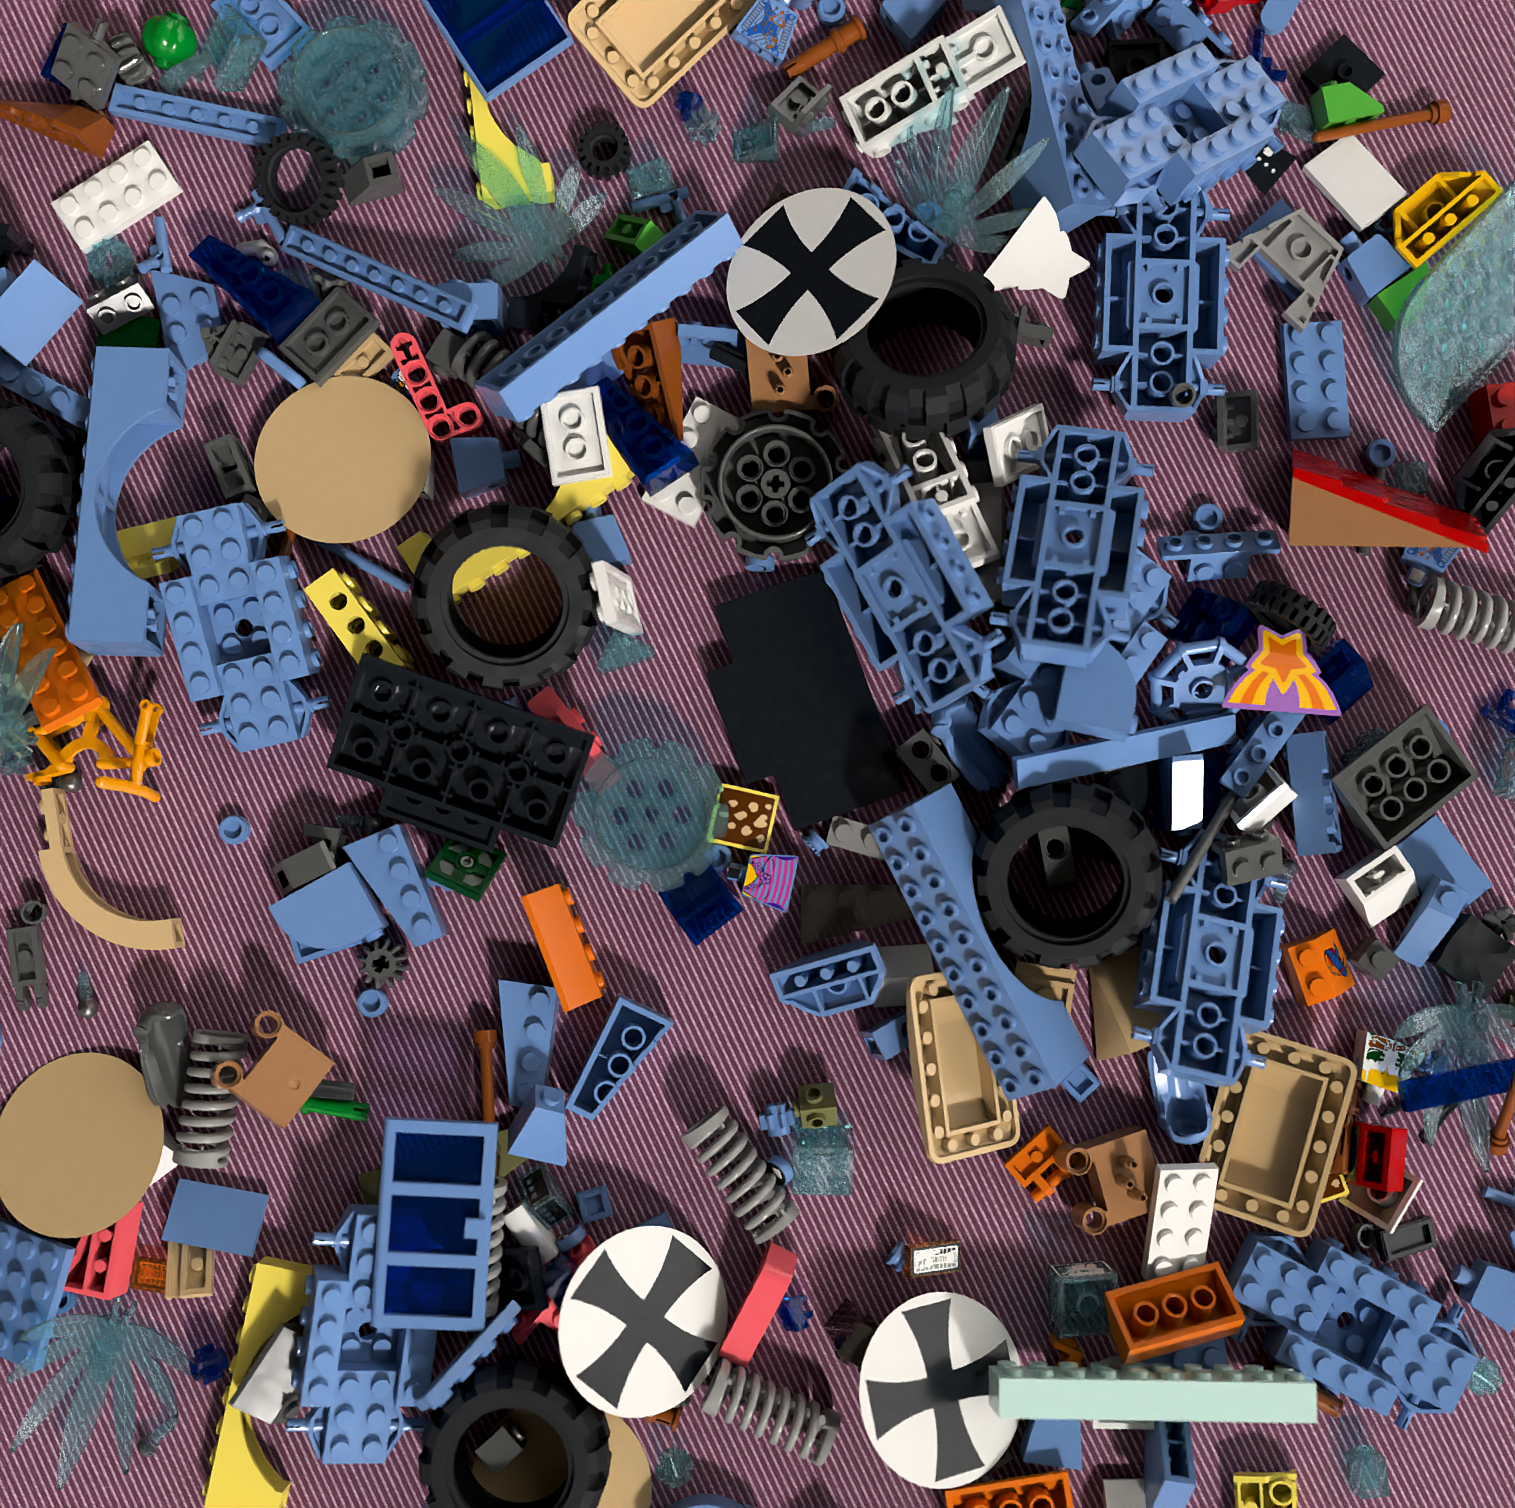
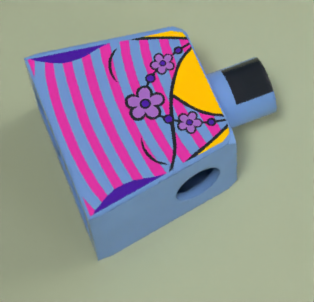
[727,854,799,913]

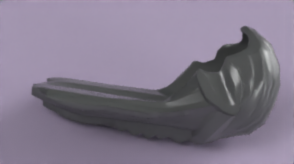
[132,1001,198,1108]

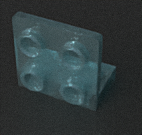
[202,4,267,92]
[792,1124,854,1195]

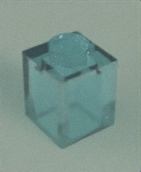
[1345,1445,1390,1499]

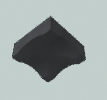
[1427,913,1515,999]

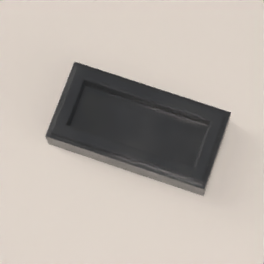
[1374,1215,1438,1263]

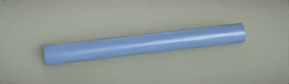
[303,537,411,593]

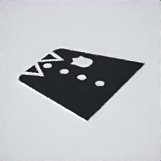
[1244,144,1297,196]

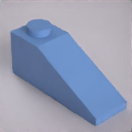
[1393,874,1470,968]

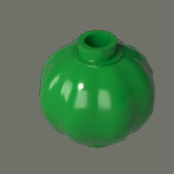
[141,11,198,71]

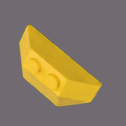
[1392,170,1505,270]

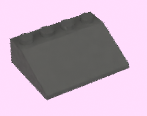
[1330,704,1480,851]

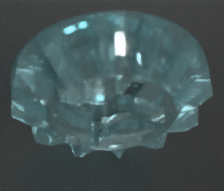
[86,238,135,285]

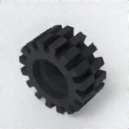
[577,121,631,181]

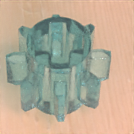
[684,105,723,147]
[0,740,33,776]
[1466,1355,1503,1398]
[655,1447,695,1488]

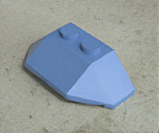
[769,940,887,1018]

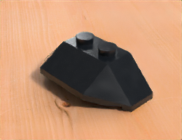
[1453,427,1515,535]

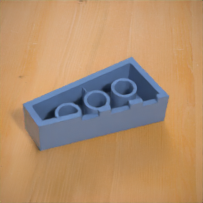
[842,167,946,269]
[1282,731,1343,856]
[342,824,450,947]
[498,977,560,1107]
[565,993,674,1121]

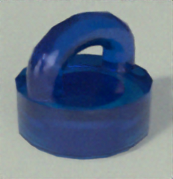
[673,91,703,122]

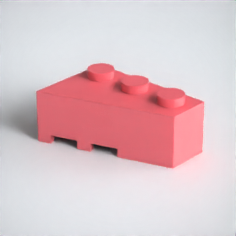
[64,1201,144,1300]

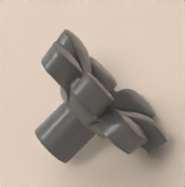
[310,268,348,297]
[1481,906,1515,941]

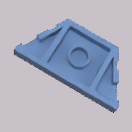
[151,270,224,371]

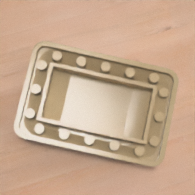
[567,0,757,109]
[906,972,1020,1164]
[1198,1031,1357,1238]

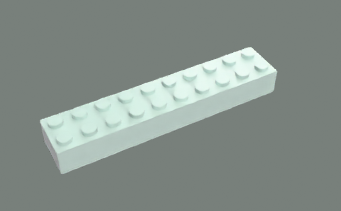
[989,1360,1317,1423]

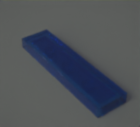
[1396,1057,1515,1113]

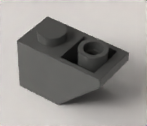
[341,151,406,207]
[272,841,337,896]

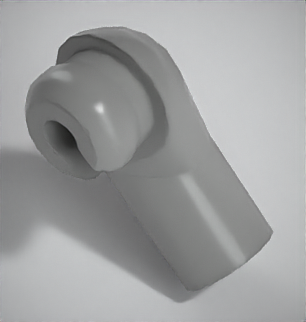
[236,239,278,266]

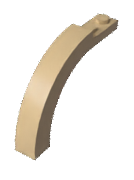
[38,788,186,950]

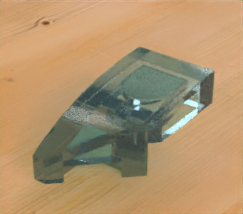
[158,53,213,95]
[1277,101,1316,145]

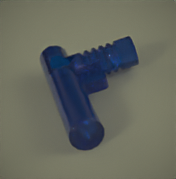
[1251,29,1287,82]
[1479,689,1515,735]

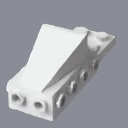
[839,5,1027,158]
[873,429,1000,568]

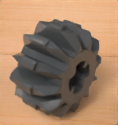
[106,32,153,86]
[358,938,410,989]

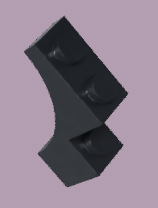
[505,244,598,336]

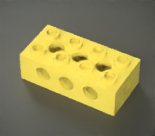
[303,568,416,671]

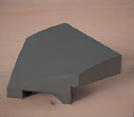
[199,319,271,389]

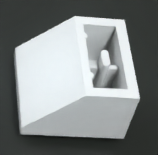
[1334,845,1419,929]

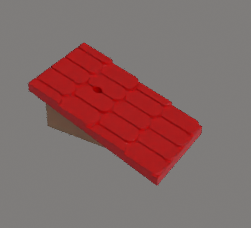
[1288,448,1489,554]

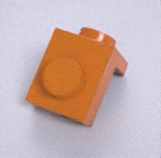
[1049,1333,1083,1367]

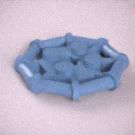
[1147,636,1251,724]

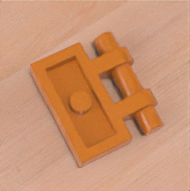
[1003,1124,1077,1203]

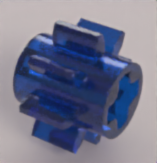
[189,1343,228,1385]

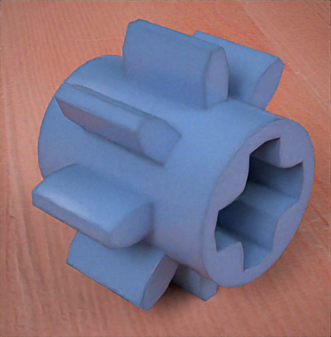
[758,1102,796,1137]

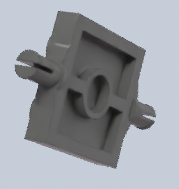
[51,18,122,110]

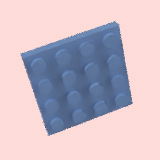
[0,1217,76,1372]

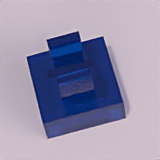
[776,1295,814,1332]

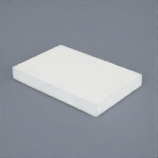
[1302,136,1408,233]
[540,385,613,487]
[982,403,1049,487]

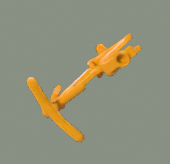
[25,695,164,802]

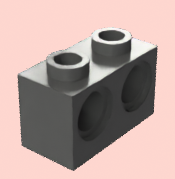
[203,433,260,503]
[893,728,960,794]

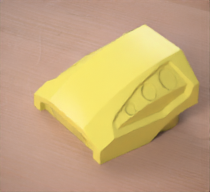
[1233,1469,1298,1508]

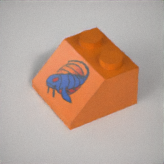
[1279,928,1355,1007]

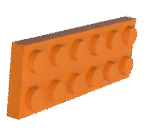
[0,568,104,733]

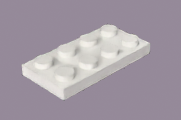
[51,140,183,254]
[642,396,741,528]
[590,560,644,636]
[1141,1163,1219,1280]

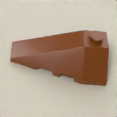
[0,100,116,160]
[611,317,683,445]

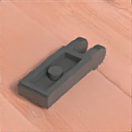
[6,924,50,1011]

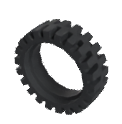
[254,133,344,225]
[1243,580,1337,653]

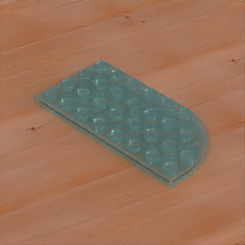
[1392,178,1515,432]

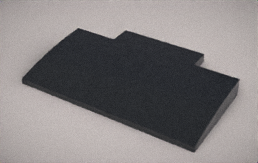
[707,570,907,831]
[326,653,596,853]

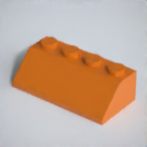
[520,883,607,1013]
[1104,1261,1246,1366]
[944,1469,1073,1508]

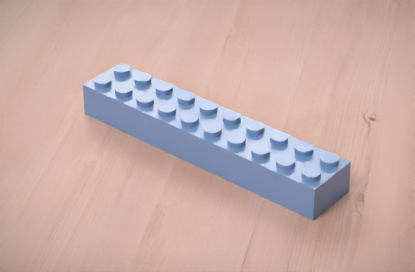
[474,210,743,422]

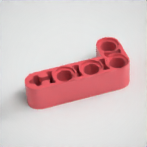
[390,332,484,446]
[717,1242,798,1368]

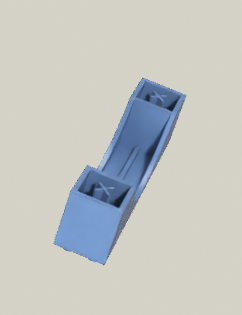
[961,0,1113,233]
[65,346,188,657]
[868,783,1090,1101]

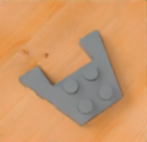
[1226,208,1344,333]

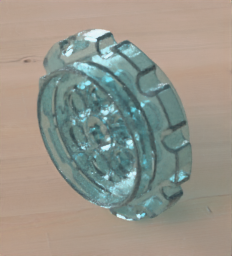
[277,16,430,167]
[574,738,729,892]

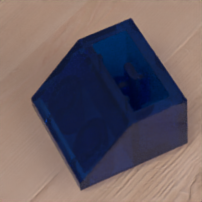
[1164,587,1257,666]
[1313,638,1374,726]
[658,856,744,946]

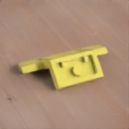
[117,517,181,579]

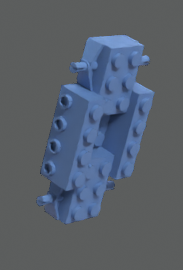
[1073,42,1287,216]
[1091,190,1230,423]
[990,424,1155,668]
[805,461,1005,713]
[152,502,332,753]
[973,539,1179,757]
[1131,829,1289,1087]
[285,1204,450,1464]
[1226,1231,1479,1431]

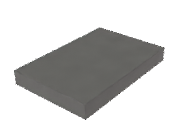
[277,285,381,387]

